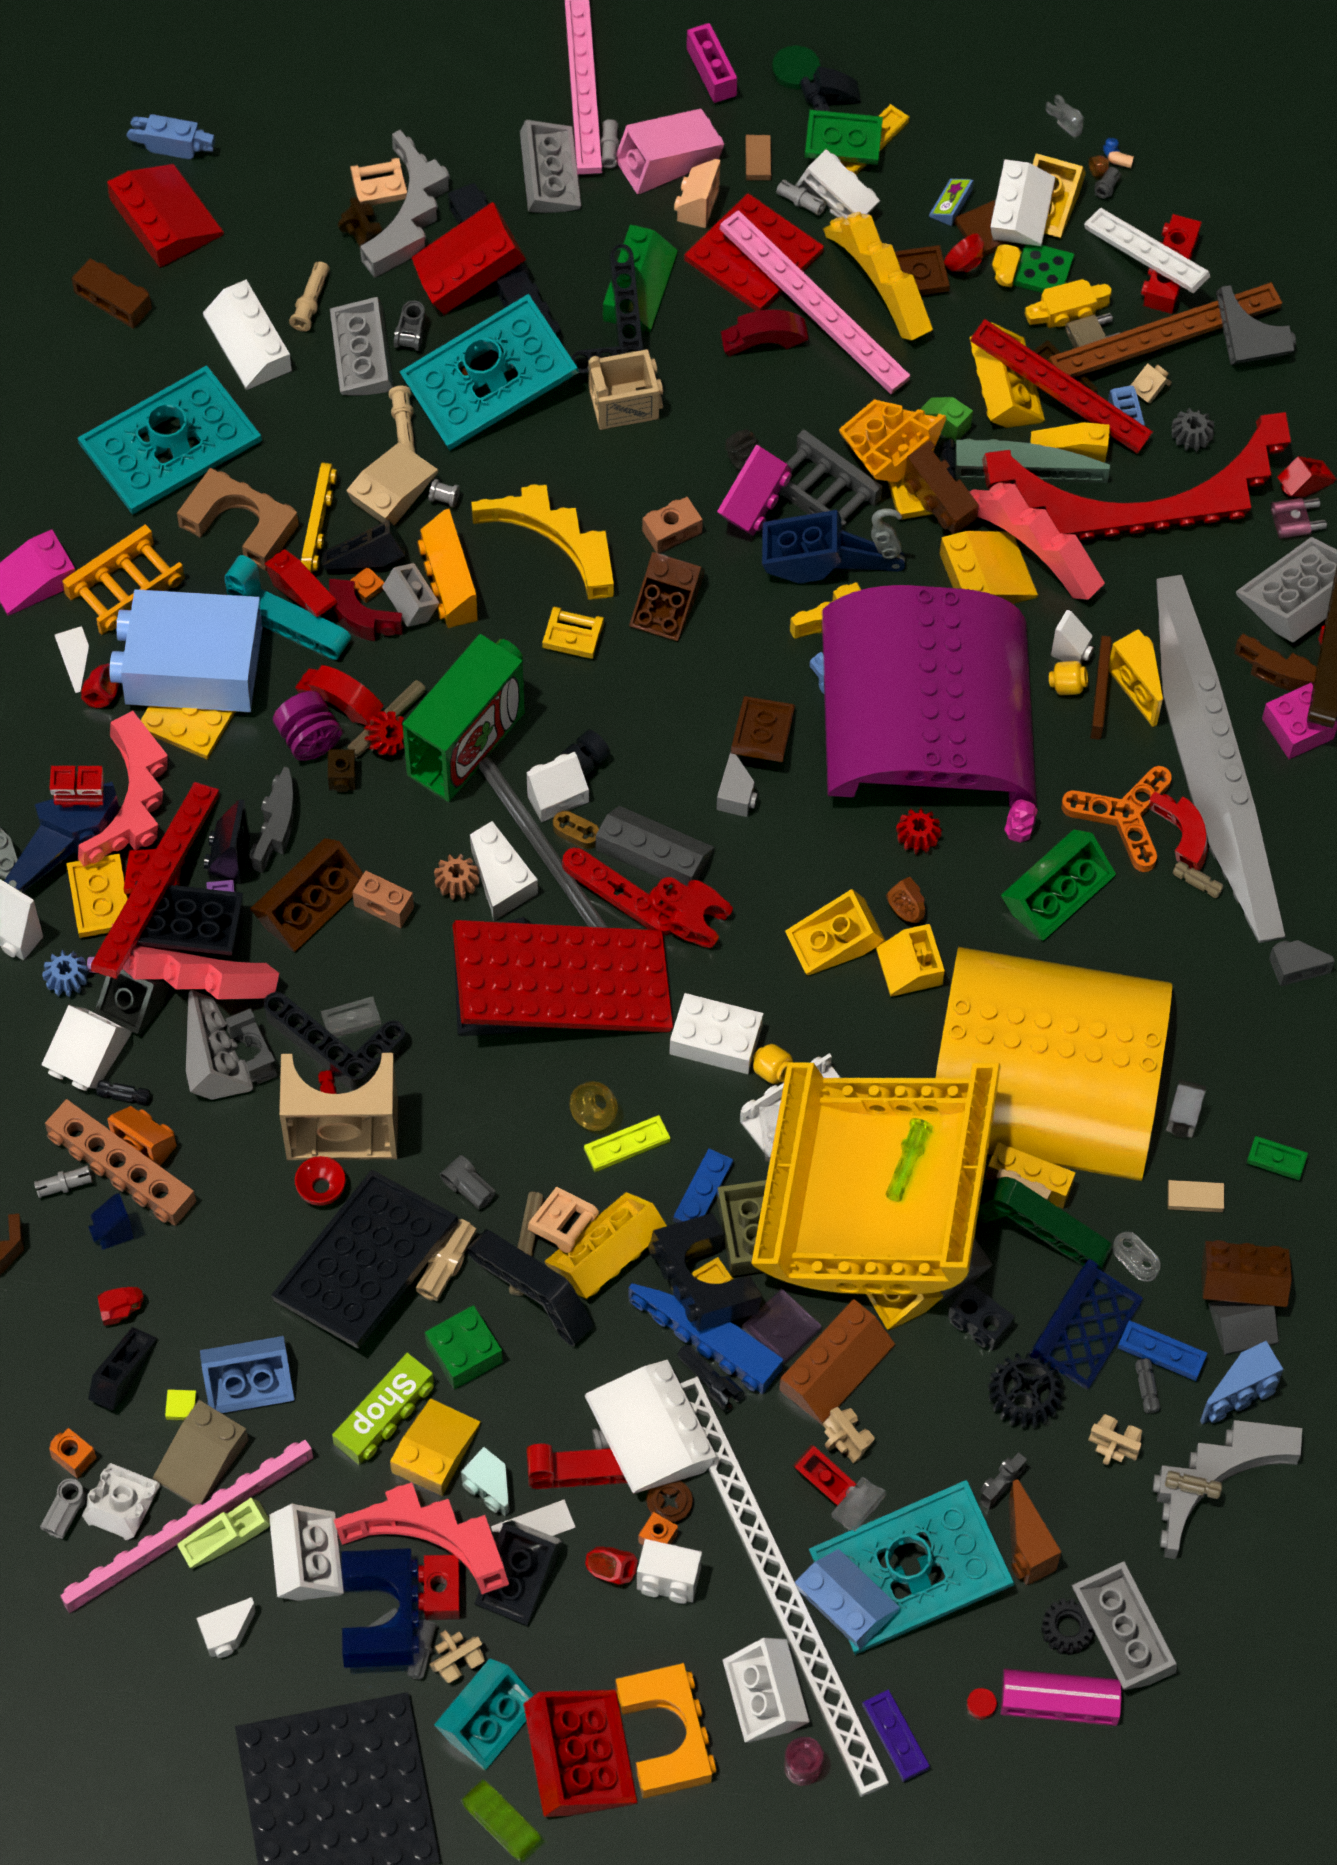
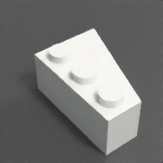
[795,149,880,219]
[470,821,538,921]

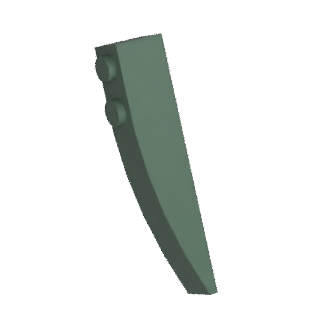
[955,439,1110,483]

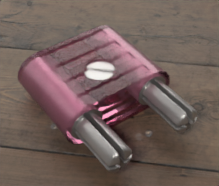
[1271,498,1327,539]

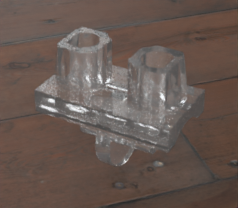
[831,1477,886,1531]

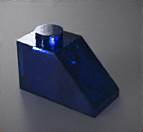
[88,1193,134,1250]

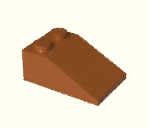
[1008,1479,1061,1586]

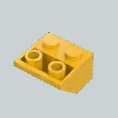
[876,924,945,997]

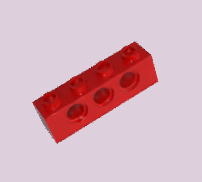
[1141,214,1201,314]

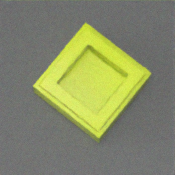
[165,1390,197,1420]

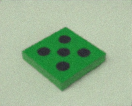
[1013,244,1074,293]

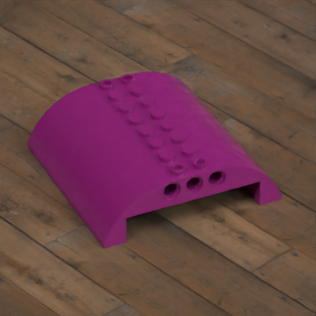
[822,585,1037,807]

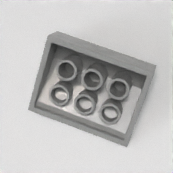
[1236,537,1337,642]

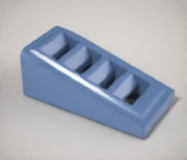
[1108,385,1145,426]

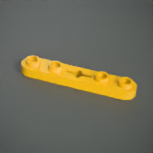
[301,463,337,574]

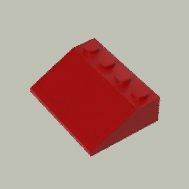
[107,164,224,268]
[412,202,526,315]
[523,1690,637,1817]

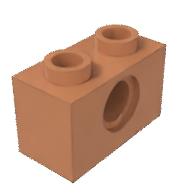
[642,497,702,554]
[353,871,414,928]

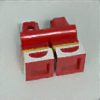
[49,766,104,807]

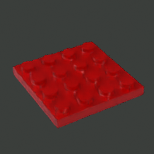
[684,193,824,311]

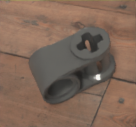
[394,301,426,351]

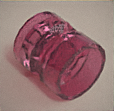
[784,1737,823,1785]

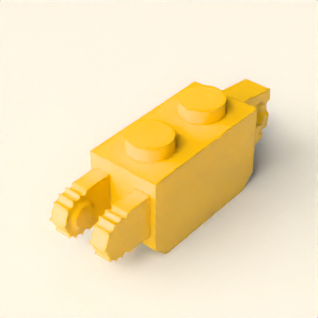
[1025,279,1111,328]

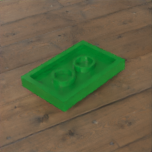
[805,110,883,165]

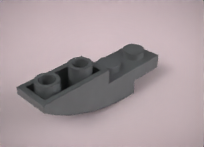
[249,767,295,873]

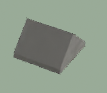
[1209,1301,1279,1356]

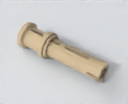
[289,262,330,331]
[389,386,416,454]

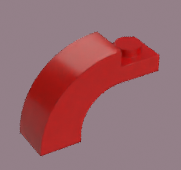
[295,665,384,725]
[1149,792,1208,871]

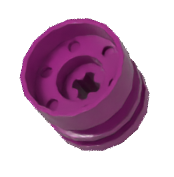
[273,691,342,761]

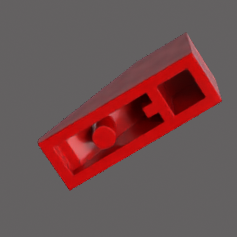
[264,549,337,617]

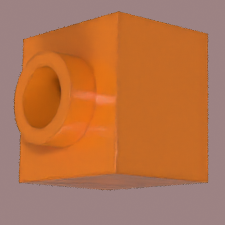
[638,1512,678,1545]

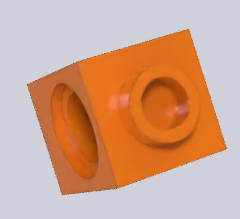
[49,1428,97,1479]

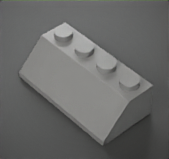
[1072,1561,1176,1690]

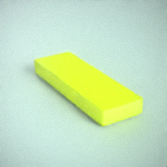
[584,1115,670,1172]

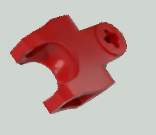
[649,877,733,948]

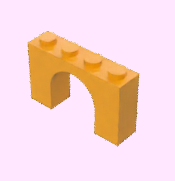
[616,1663,716,1799]

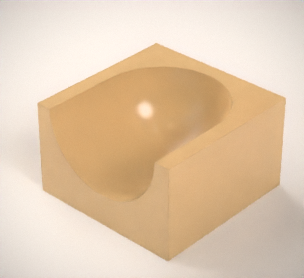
[280,1053,398,1160]

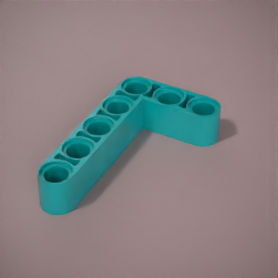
[224,555,352,660]

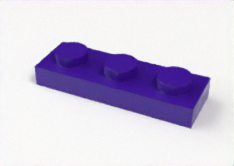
[862,1689,930,1782]

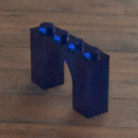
[342,1548,419,1668]

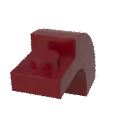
[721,310,809,357]
[329,578,403,641]

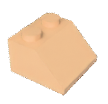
[674,159,720,228]

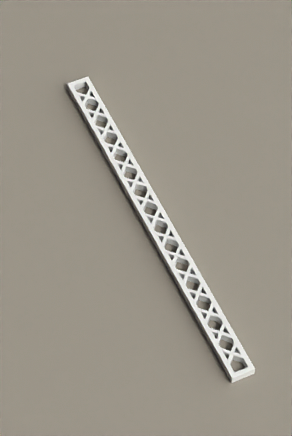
[680,1376,888,1797]

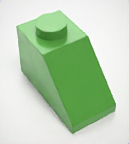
[920,397,973,444]

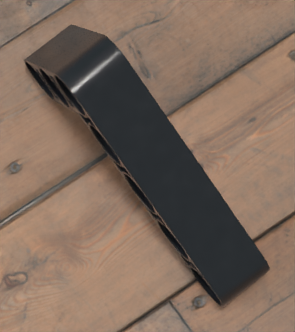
[571,244,643,374]
[264,992,406,1091]
[466,1229,594,1346]

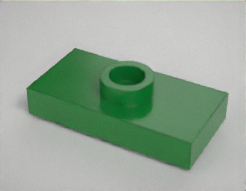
[1247,1136,1308,1180]

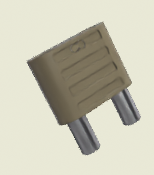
[1065,313,1120,348]

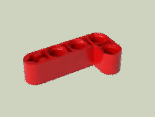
[527,1444,628,1489]

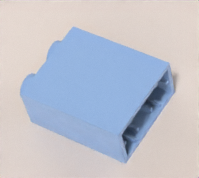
[110,589,263,712]

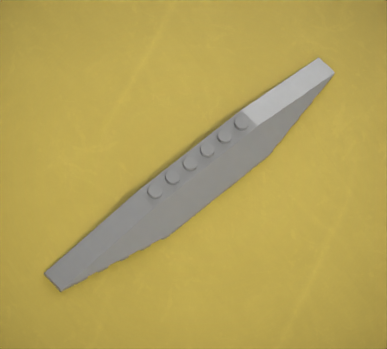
[1156,575,1285,943]

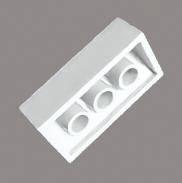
[203,280,292,390]

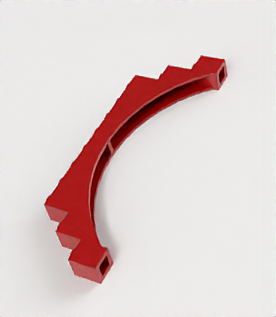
[982,412,1291,540]

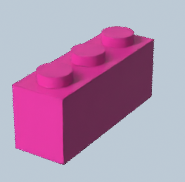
[687,23,737,103]

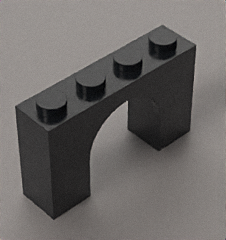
[648,1213,762,1331]

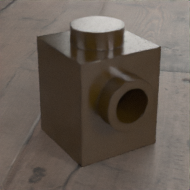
[328,749,356,792]

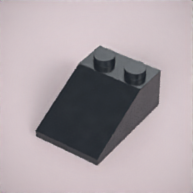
[204,799,250,884]
[475,1520,564,1625]

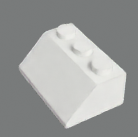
[991,160,1055,246]
[269,1504,344,1601]
[723,1638,809,1743]

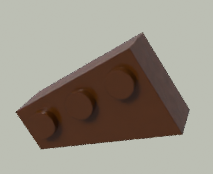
[904,440,979,534]

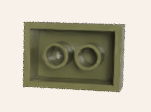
[717,1180,766,1276]

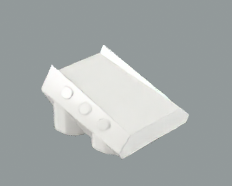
[82,1463,160,1541]

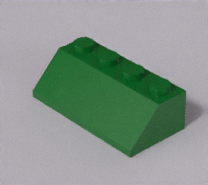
[603,225,678,332]
[1001,829,1116,941]

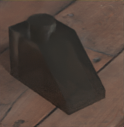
[1166,1080,1206,1138]

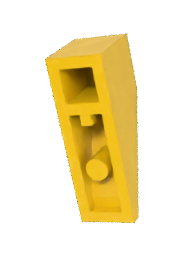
[1030,422,1110,463]

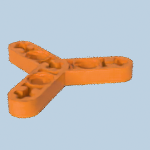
[1061,766,1172,872]

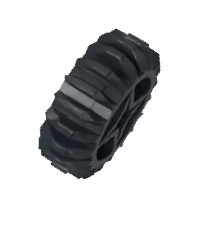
[988,1352,1064,1429]

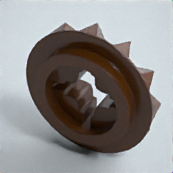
[647,1480,692,1523]

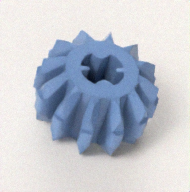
[42,950,89,997]

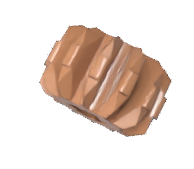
[434,854,479,900]

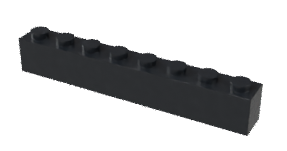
[448,183,561,339]

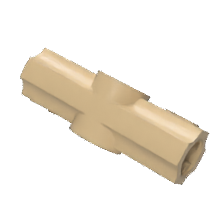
[416,1219,476,1301]

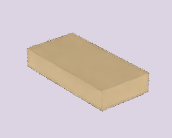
[1168,1180,1224,1212]

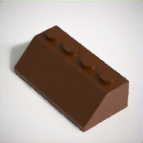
[250,838,364,952]

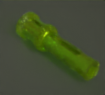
[885,1118,934,1202]

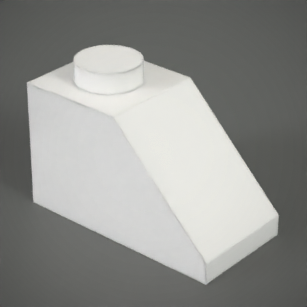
[1051,610,1094,664]
[197,1597,256,1658]

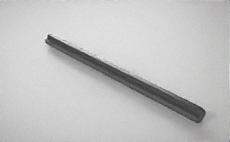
[479,757,608,928]

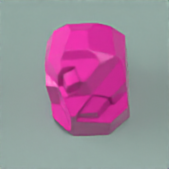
[1005,799,1038,843]

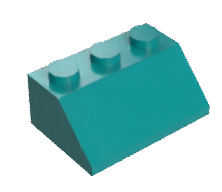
[434,1658,534,1770]

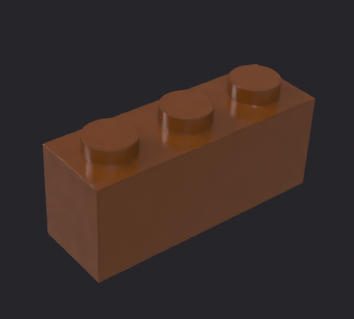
[72,258,152,329]

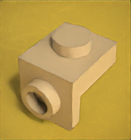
[1130,364,1172,404]

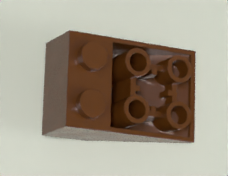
[629,552,705,641]

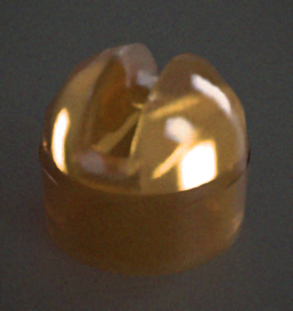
[1089,155,1109,176]

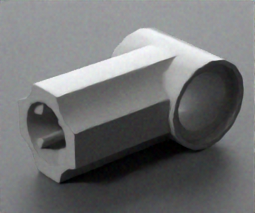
[40,1478,86,1539]

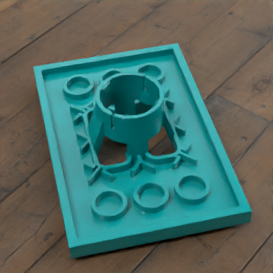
[399,294,579,451]
[78,365,262,514]
[809,1480,1014,1655]

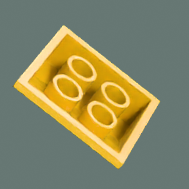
[939,531,1038,604]

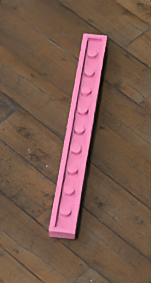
[565,0,602,174]
[720,210,910,394]
[60,1440,313,1614]

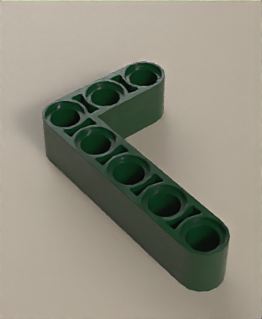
[977,1177,1112,1272]

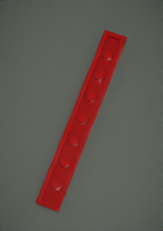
[970,319,1153,453]

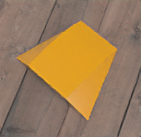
[839,400,946,482]

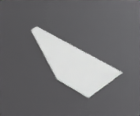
[55,626,89,693]
[491,1500,575,1536]

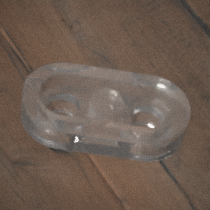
[1113,1232,1161,1281]

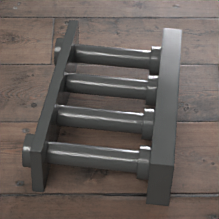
[779,430,882,531]

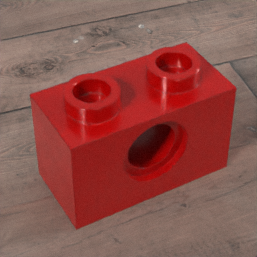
[418,1555,460,1620]

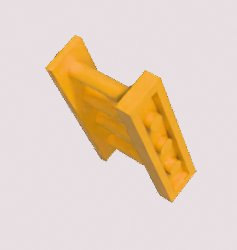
[62,524,185,635]

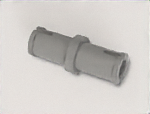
[600,120,619,168]
[777,180,826,215]
[34,1165,93,1199]

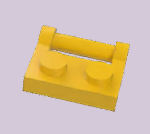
[542,607,604,659]

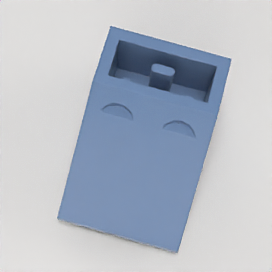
[1200,1341,1283,1425]

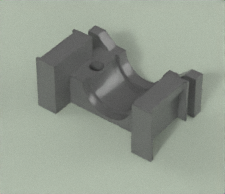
[225,1008,277,1085]

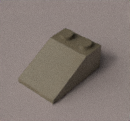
[153,1400,248,1506]

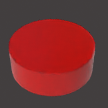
[967,1688,997,1719]

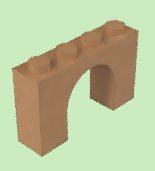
[177,468,299,571]

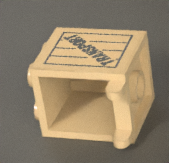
[588,349,663,430]

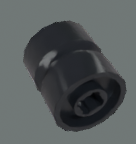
[560,729,610,777]

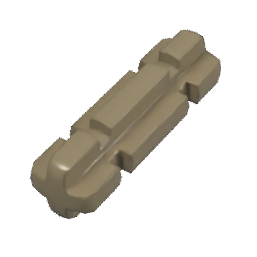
[1173,861,1223,898]
[1165,1471,1222,1499]

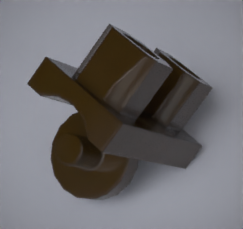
[338,197,382,247]

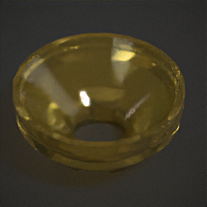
[570,1081,617,1131]

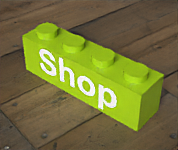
[332,1353,434,1465]

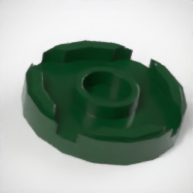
[772,45,820,89]

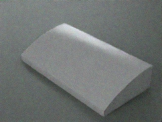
[520,120,581,213]
[330,297,394,395]

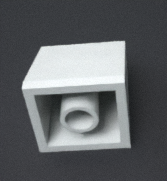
[42,1005,132,1091]

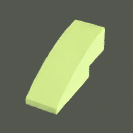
[177,1498,270,1569]

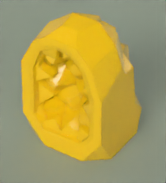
[992,244,1022,287]

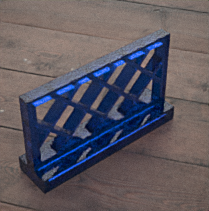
[1030,1259,1143,1389]

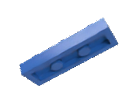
[673,1149,734,1223]
[1118,1320,1207,1381]

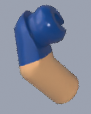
[1103,138,1134,168]

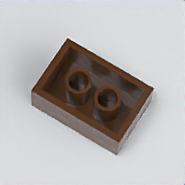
[1201,1240,1292,1307]

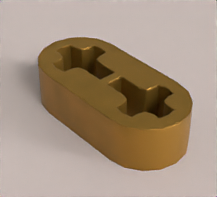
[553,811,599,849]

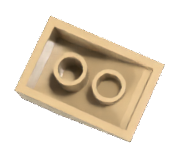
[346,442,439,526]

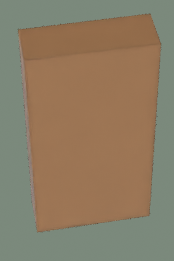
[746,135,771,180]

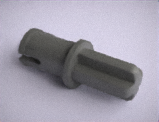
[407,1620,437,1679]

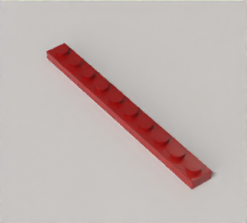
[91,782,219,979]

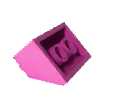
[717,445,792,536]

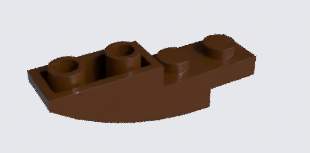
[1234,634,1317,691]

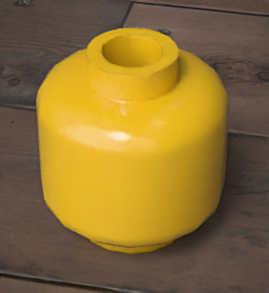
[1049,661,1088,695]
[753,1044,793,1084]

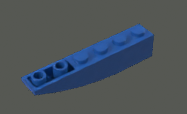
[629,1283,783,1394]

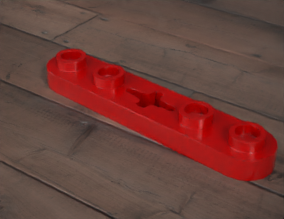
[562,848,671,936]

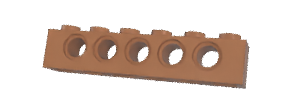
[45,1099,196,1226]

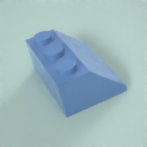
[200,1336,294,1413]
[795,1549,900,1650]

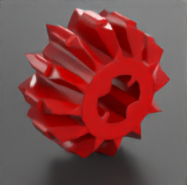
[364,711,405,755]
[896,807,941,854]

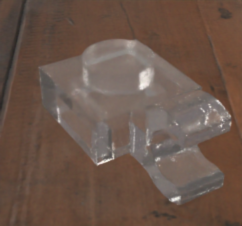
[1046,95,1084,138]

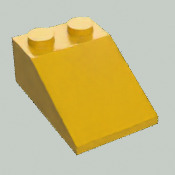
[1033,154,1086,238]
[1109,629,1163,727]
[785,889,886,976]
[390,1398,481,1496]

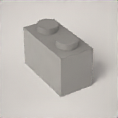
[382,563,439,627]

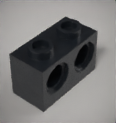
[948,1283,1015,1351]

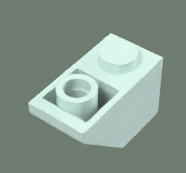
[461,1447,509,1516]

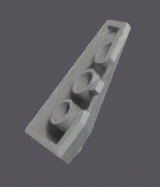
[186,990,253,1100]

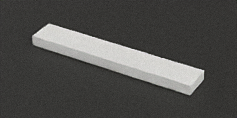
[1084,208,1210,293]

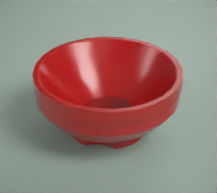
[944,233,984,273]
[295,1156,345,1206]

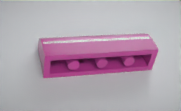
[1000,1669,1121,1726]

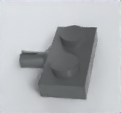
[980,1452,1027,1509]

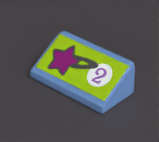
[929,179,973,226]

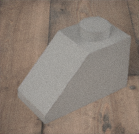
[716,752,758,817]

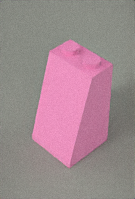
[616,109,724,194]

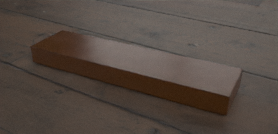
[1090,636,1112,740]

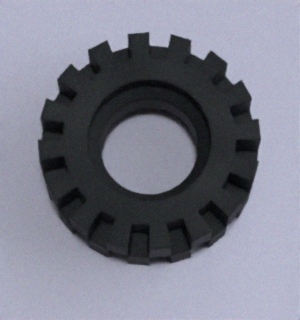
[1041,1598,1094,1655]

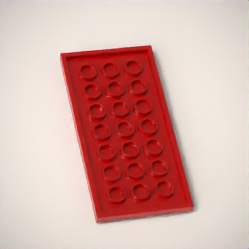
[452,920,673,1032]

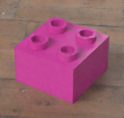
[1262,683,1337,759]

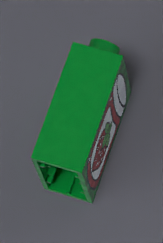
[402,634,525,802]

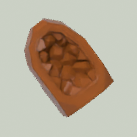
[886,877,926,923]

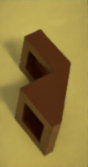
[0,1214,24,1275]

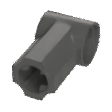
[440,1155,496,1210]

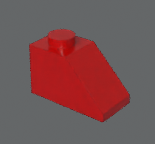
[1277,456,1337,498]
[793,1444,856,1505]

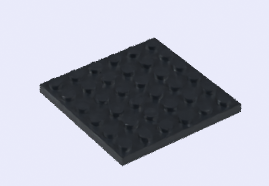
[235,1692,440,1865]

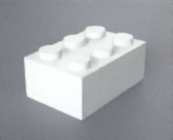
[670,993,763,1074]

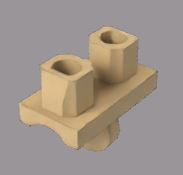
[823,1407,875,1464]
[1089,1414,1142,1465]
[429,1631,485,1683]

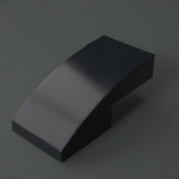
[815,66,861,104]

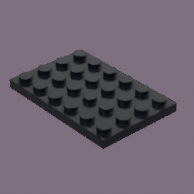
[271,1170,460,1349]

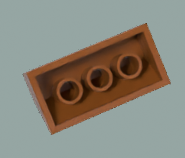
[779,1299,895,1425]

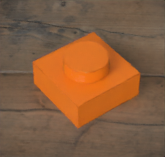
[350,568,384,603]

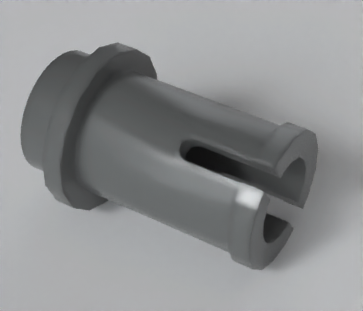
[1095,167,1121,198]

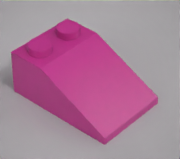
[0,529,75,616]

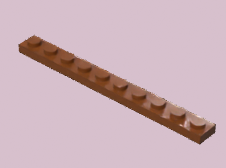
[1048,282,1282,378]

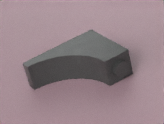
[1216,285,1296,365]

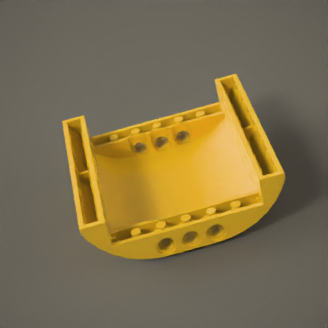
[935,947,1172,1181]
[752,1063,1001,1295]

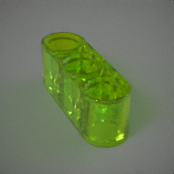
[461,1779,541,1861]

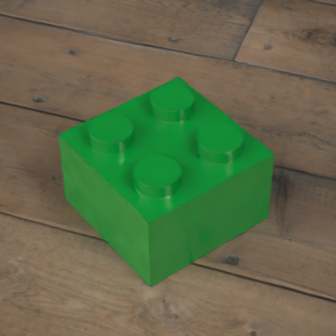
[425,1305,503,1389]

